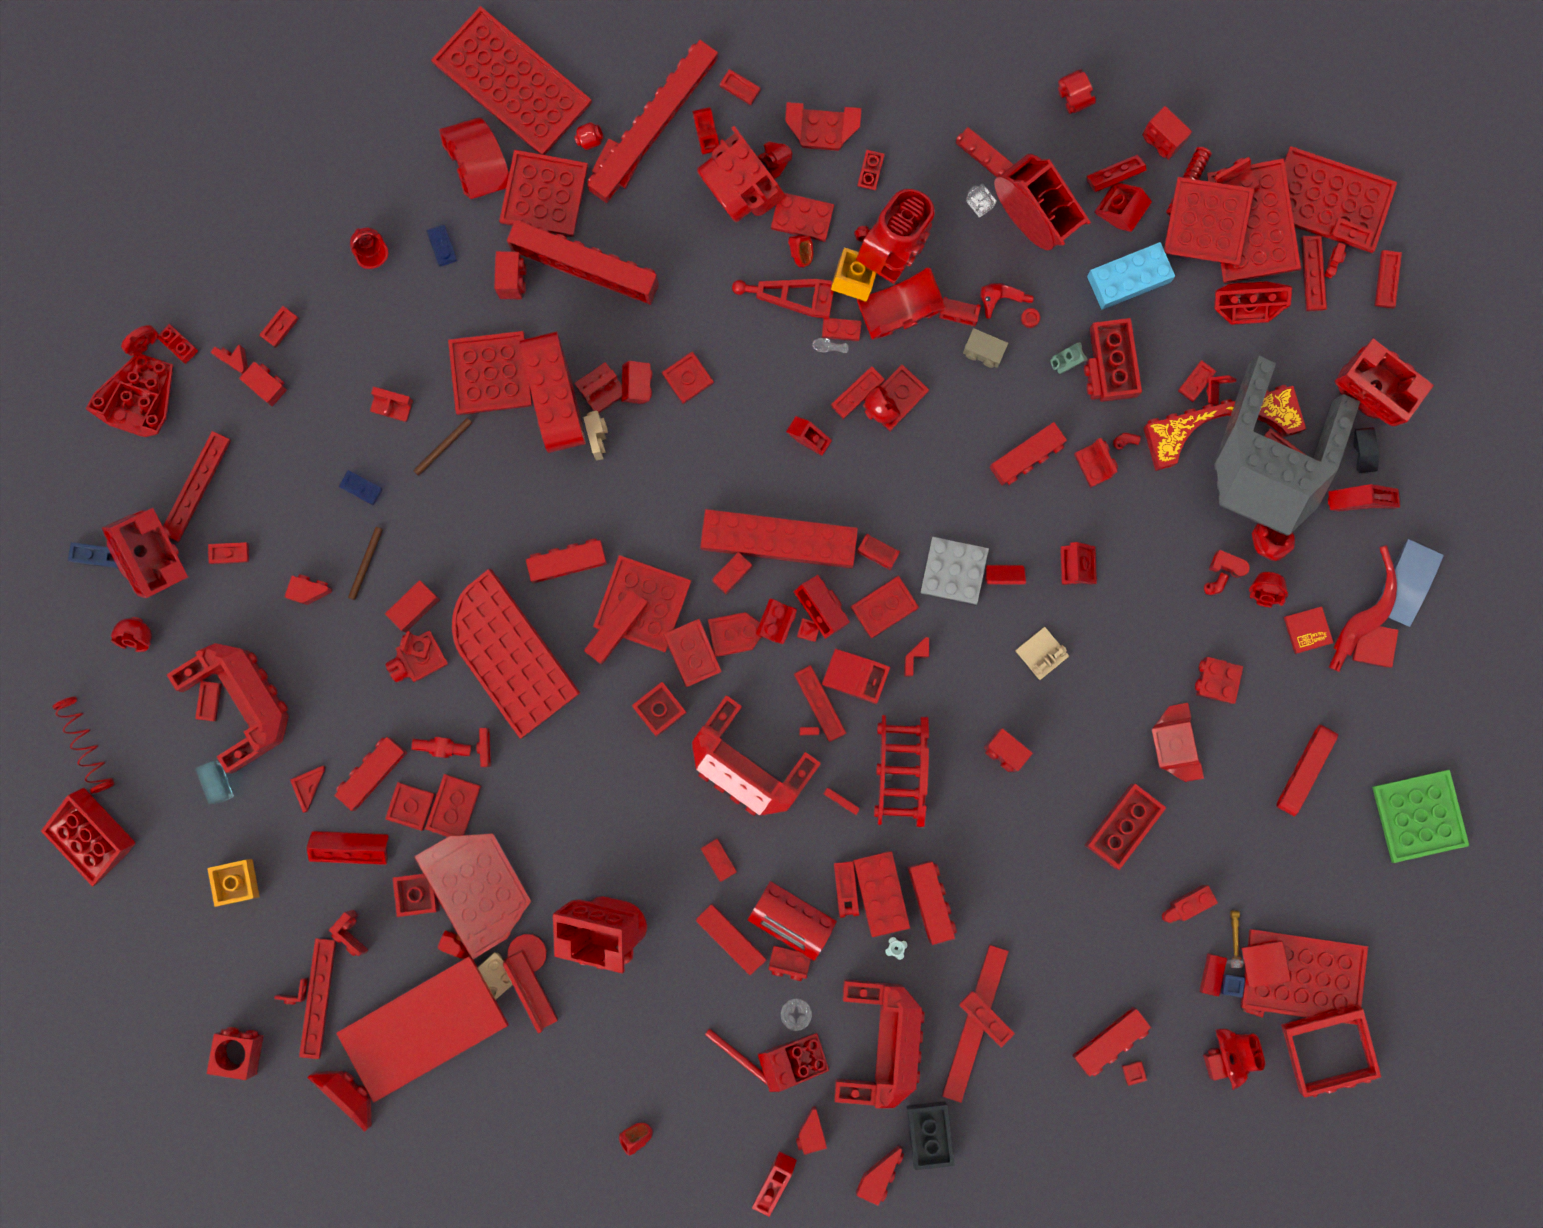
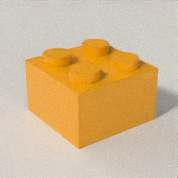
[831,247,876,301]
[207,859,260,907]

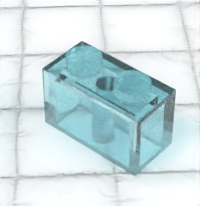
[195,761,234,804]

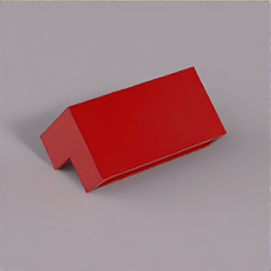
[385,580,440,633]

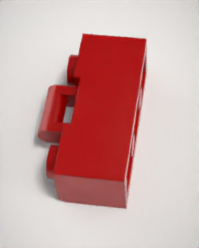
[793,575,850,639]

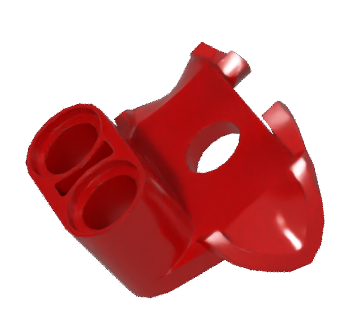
[1216,1029,1266,1090]

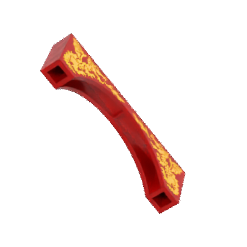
[1143,385,1306,471]

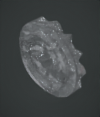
[781,998,812,1031]

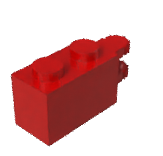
[1162,885,1218,923]

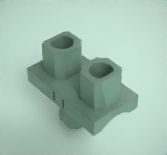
[1050,342,1087,374]

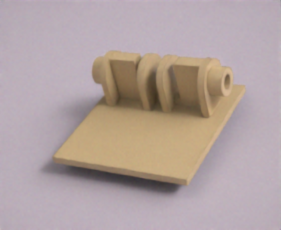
[1015,627,1069,680]
[478,952,513,1000]

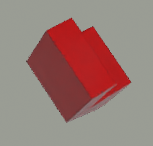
[692,107,719,155]
[904,637,929,677]

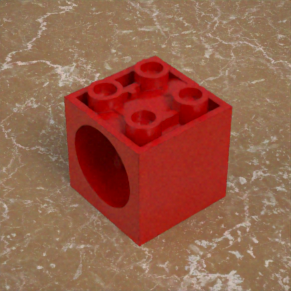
[207,1027,264,1080]

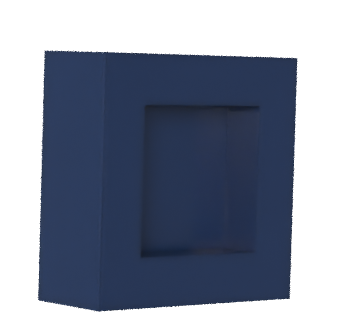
[1221,974,1245,998]

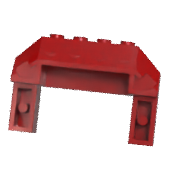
[167,643,289,774]
[692,695,821,816]
[834,979,925,1109]

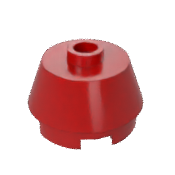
[1249,572,1288,608]

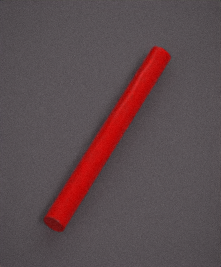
[705,1029,767,1084]

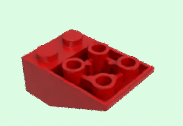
[822,649,890,705]
[758,1033,829,1092]

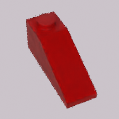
[752,1151,797,1217]

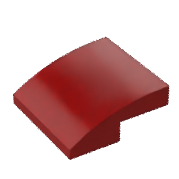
[1242,941,1291,987]

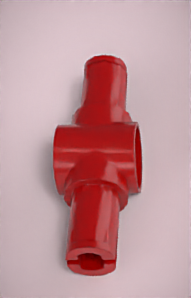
[411,737,471,758]

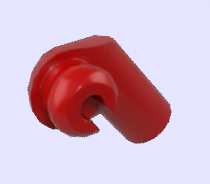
[1113,432,1141,450]

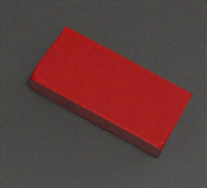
[985,565,1026,585]
[1199,953,1227,997]

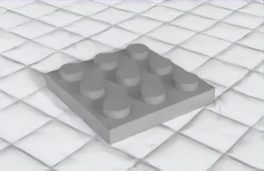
[921,537,989,605]

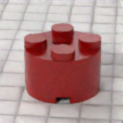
[1058,69,1096,114]

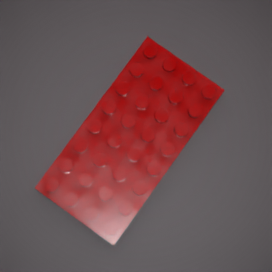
[431,6,592,155]

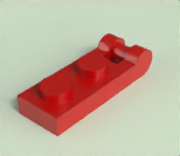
[834,861,859,918]

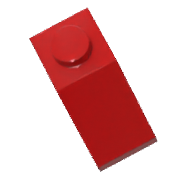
[786,416,832,456]
[796,1106,827,1155]

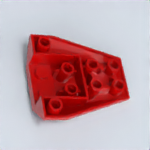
[86,354,174,437]

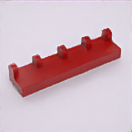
[955,127,1013,177]

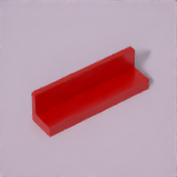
[584,590,649,665]
[306,831,389,865]
[696,903,767,975]
[503,950,558,1034]

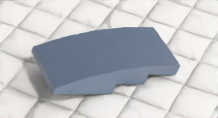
[1376,539,1444,627]

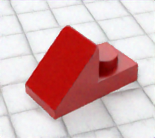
[210,344,248,374]

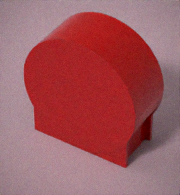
[994,154,1091,250]

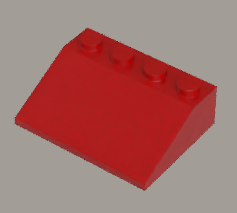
[41,788,136,887]

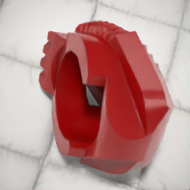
[1252,523,1295,561]

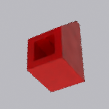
[284,574,333,605]

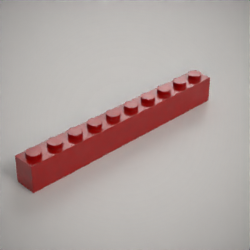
[588,40,718,204]

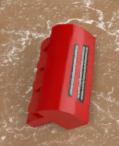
[747,881,837,961]

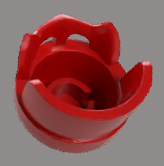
[350,228,389,269]

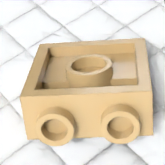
[583,411,608,461]

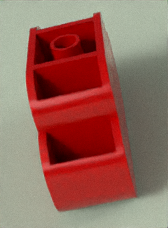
[519,331,586,453]

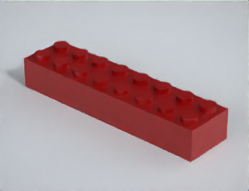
[507,220,659,305]
[700,509,858,569]

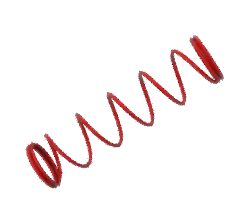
[52,696,115,794]

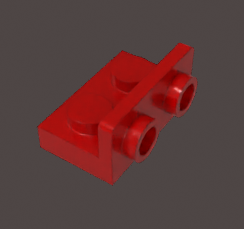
[756,599,797,644]
[768,946,811,981]

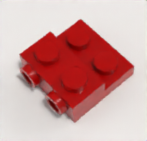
[1195,657,1243,704]

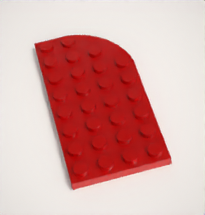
[452,569,580,739]

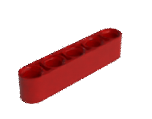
[1276,724,1338,816]

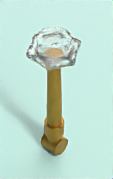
[1227,910,1245,968]

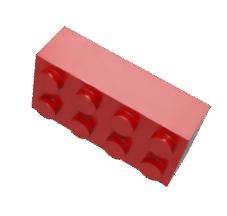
[1089,318,1142,402]
[1085,784,1166,870]
[853,851,910,937]
[907,860,957,945]

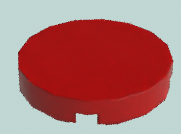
[121,325,158,356]
[508,934,547,972]

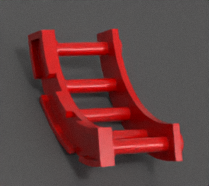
[874,715,929,827]

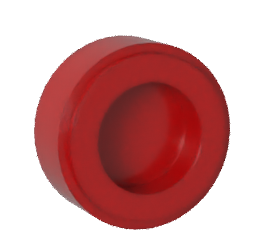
[1021,308,1040,328]

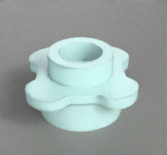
[885,937,907,960]

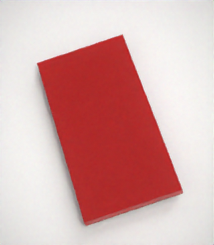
[336,956,509,1103]

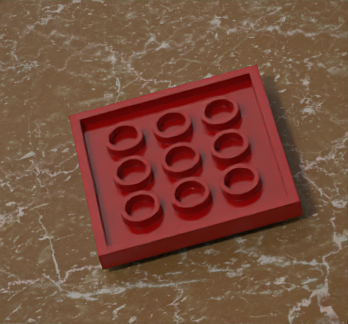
[499,150,588,237]
[1164,177,1254,265]
[448,331,532,415]
[593,555,691,653]

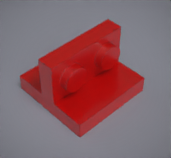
[574,362,622,413]
[1061,542,1097,585]

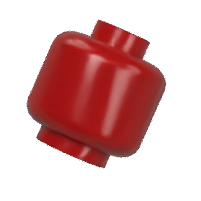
[574,122,604,150]

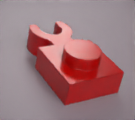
[1324,243,1346,279]

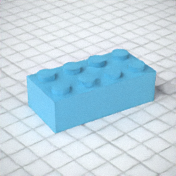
[1087,242,1175,310]

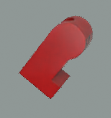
[1209,550,1250,578]

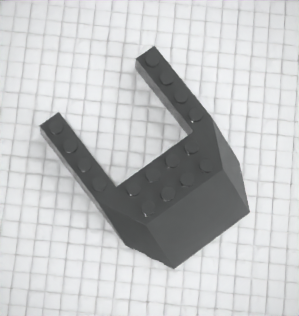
[1214,355,1360,536]

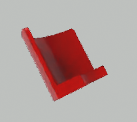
[439,118,509,199]
[857,268,946,340]

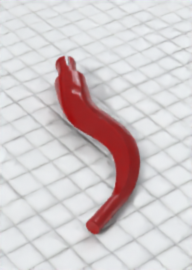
[1328,545,1397,672]

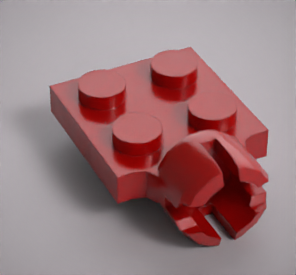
[385,630,448,683]

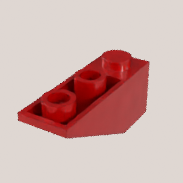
[856,1145,904,1206]

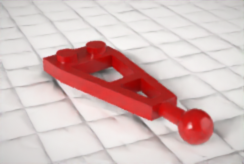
[732,279,834,319]

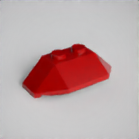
[1214,281,1292,324]
[307,1071,372,1132]

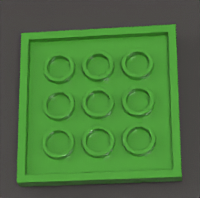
[1372,770,1469,863]

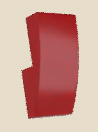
[857,150,885,191]
[158,324,198,364]

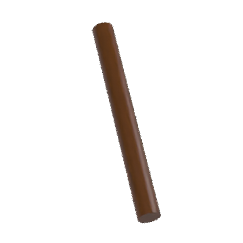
[413,418,472,476]
[348,527,383,600]

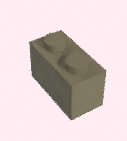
[963,328,1008,368]

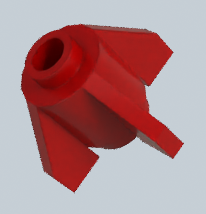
[757,141,792,179]

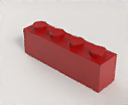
[989,422,1067,486]
[526,538,607,584]
[334,737,407,811]
[1072,1007,1151,1077]

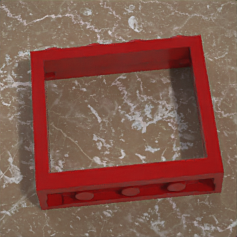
[1281,1004,1381,1098]

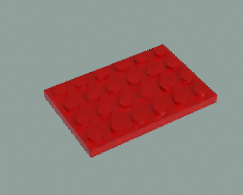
[1284,146,1397,253]
[1207,158,1301,283]
[1240,929,1368,1025]

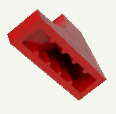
[1328,484,1400,512]

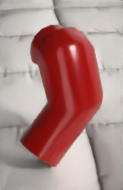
[1204,573,1229,595]

